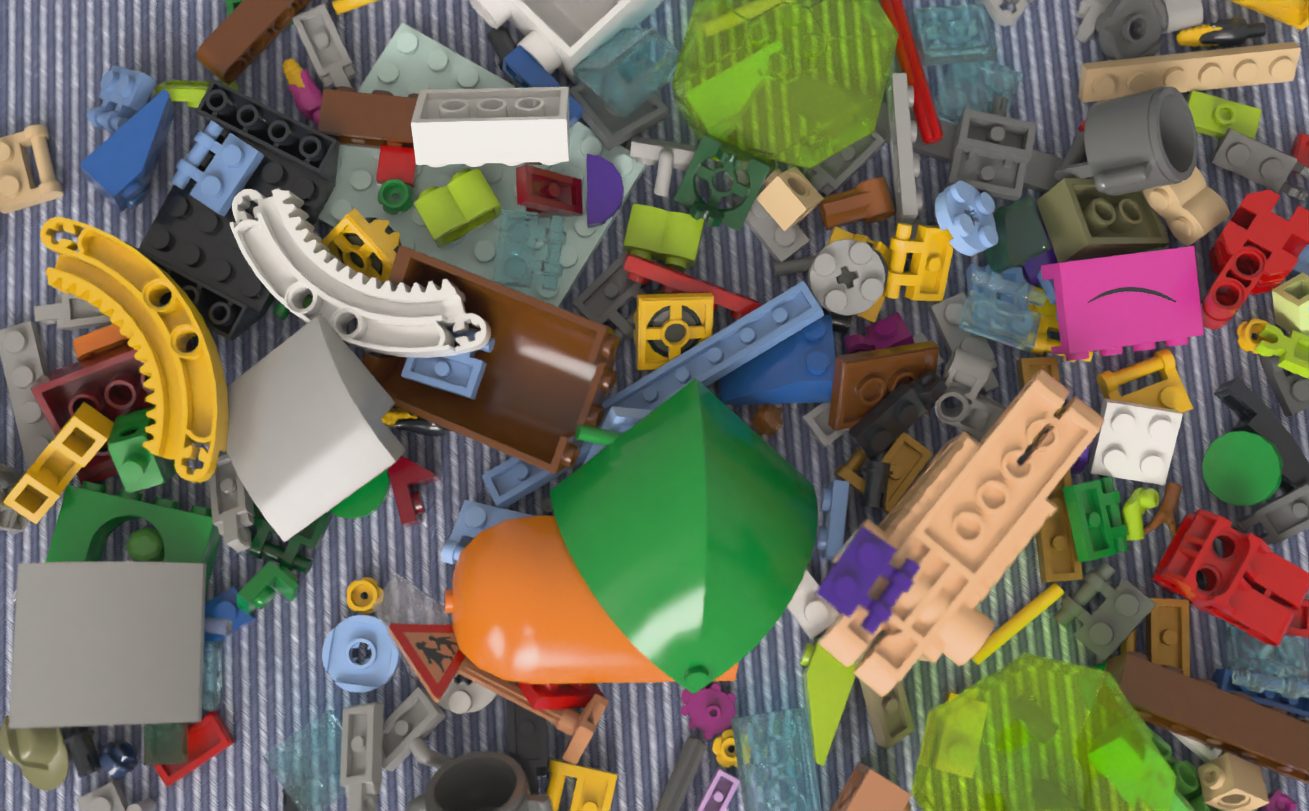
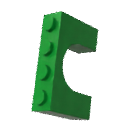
[45,481,222,596]

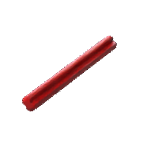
[880,0,943,144]

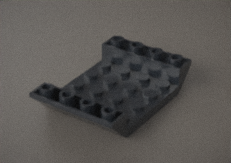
[124,79,340,341]

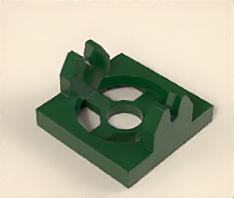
[674,132,772,231]

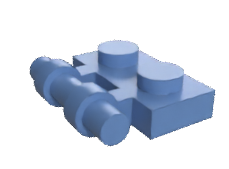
[87,65,157,133]
[170,120,265,217]
[401,326,495,400]

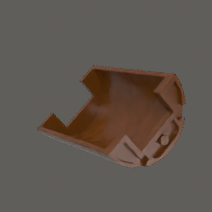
[362,245,619,474]

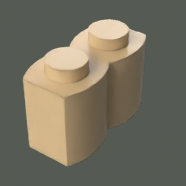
[1143,166,1230,246]

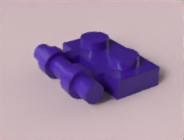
[814,526,920,635]

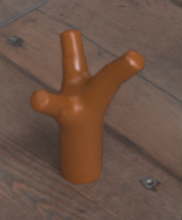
[1144,482,1182,536]

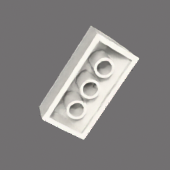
[411,87,570,167]

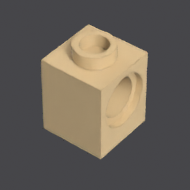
[756,166,824,231]
[1197,752,1269,811]

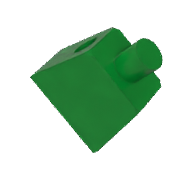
[108,406,177,493]

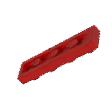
[621,251,764,320]

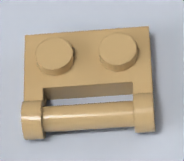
[0,124,64,214]

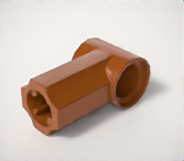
[818,177,896,231]

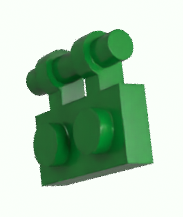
[1062,476,1129,562]

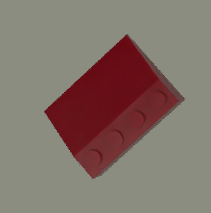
[30,340,200,484]

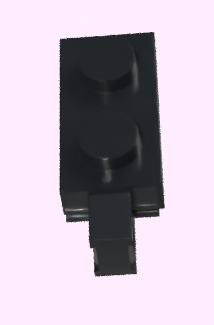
[848,370,948,461]
[506,699,549,795]

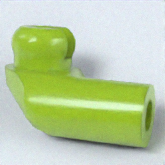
[1122,487,1160,541]

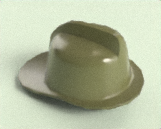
[0,715,70,791]

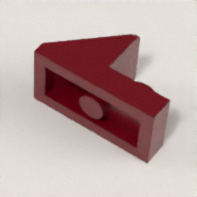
[516,165,583,218]
[387,456,441,527]

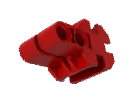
[1200,189,1309,330]
[1150,509,1309,647]

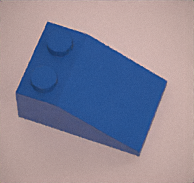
[79,89,175,212]
[720,315,836,405]

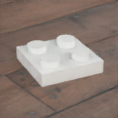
[1087,398,1183,485]

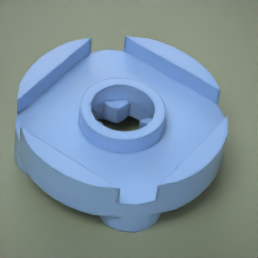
[935,180,998,256]
[322,615,401,693]

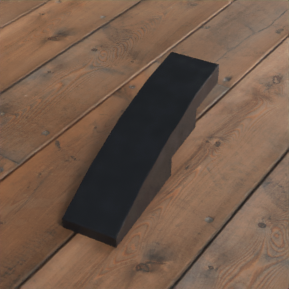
[1214,377,1309,494]

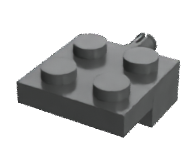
[946,96,1038,202]

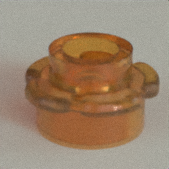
[750,404,784,436]

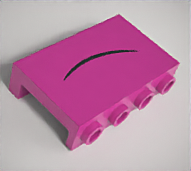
[1041,246,1204,361]

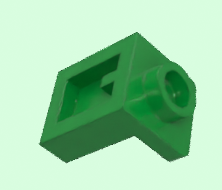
[237,561,299,615]

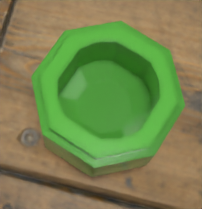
[126,527,165,562]

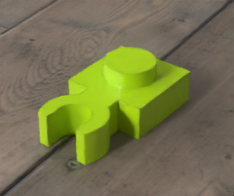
[1254,324,1309,379]

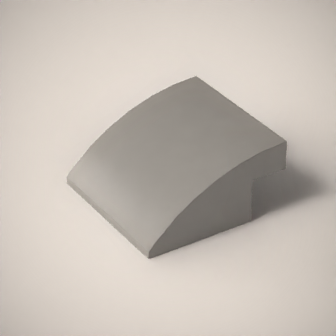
[226,313,406,542]
[9,562,206,729]

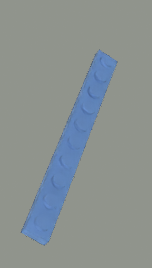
[482,281,824,509]

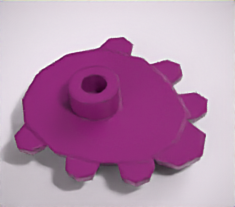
[680,683,736,740]

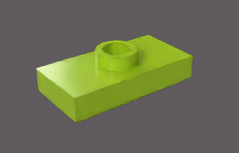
[155,80,238,108]
[1186,90,1262,139]

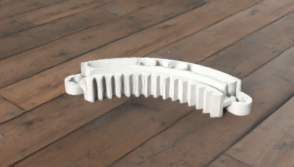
[230,188,491,358]

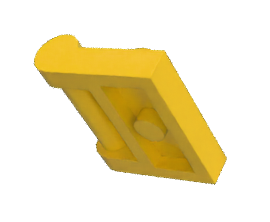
[1097,348,1194,413]
[546,758,618,811]

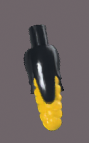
[1176,17,1266,48]
[381,408,454,437]

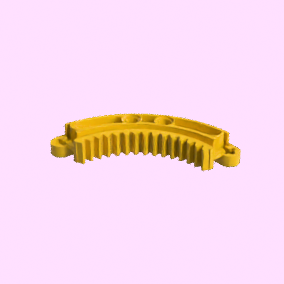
[40,217,229,483]

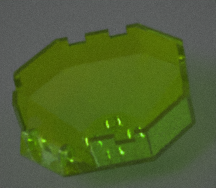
[672,0,899,173]
[911,653,1177,811]

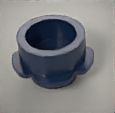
[99,741,138,777]

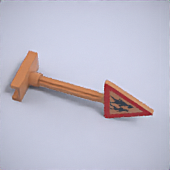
[388,623,609,765]

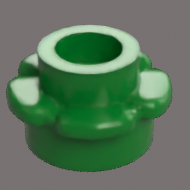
[377,179,414,215]

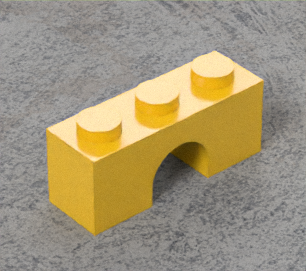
[3,402,114,524]

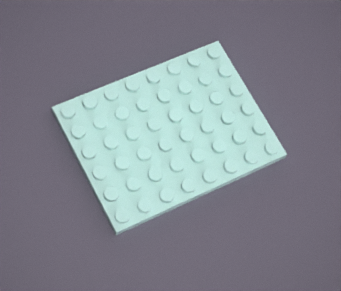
[317,22,647,308]

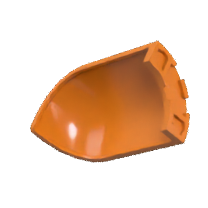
[444,516,739,684]

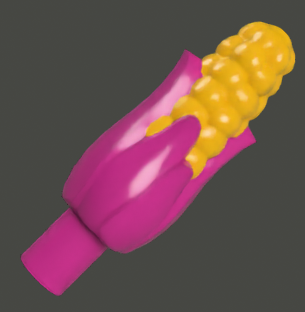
[282,58,323,127]

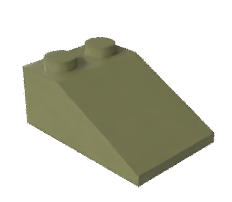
[1036,178,1170,263]

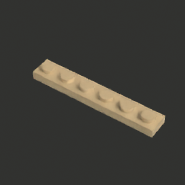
[1078,42,1301,103]

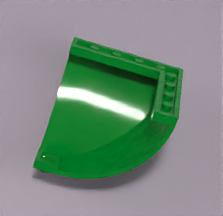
[550,378,818,694]

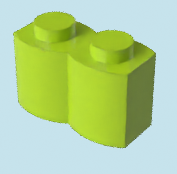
[414,168,503,248]
[623,204,704,271]

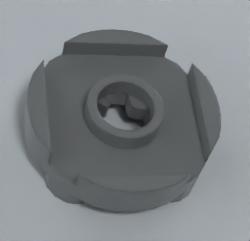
[1095,0,1167,60]

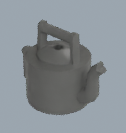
[1055,87,1197,196]
[405,751,553,811]

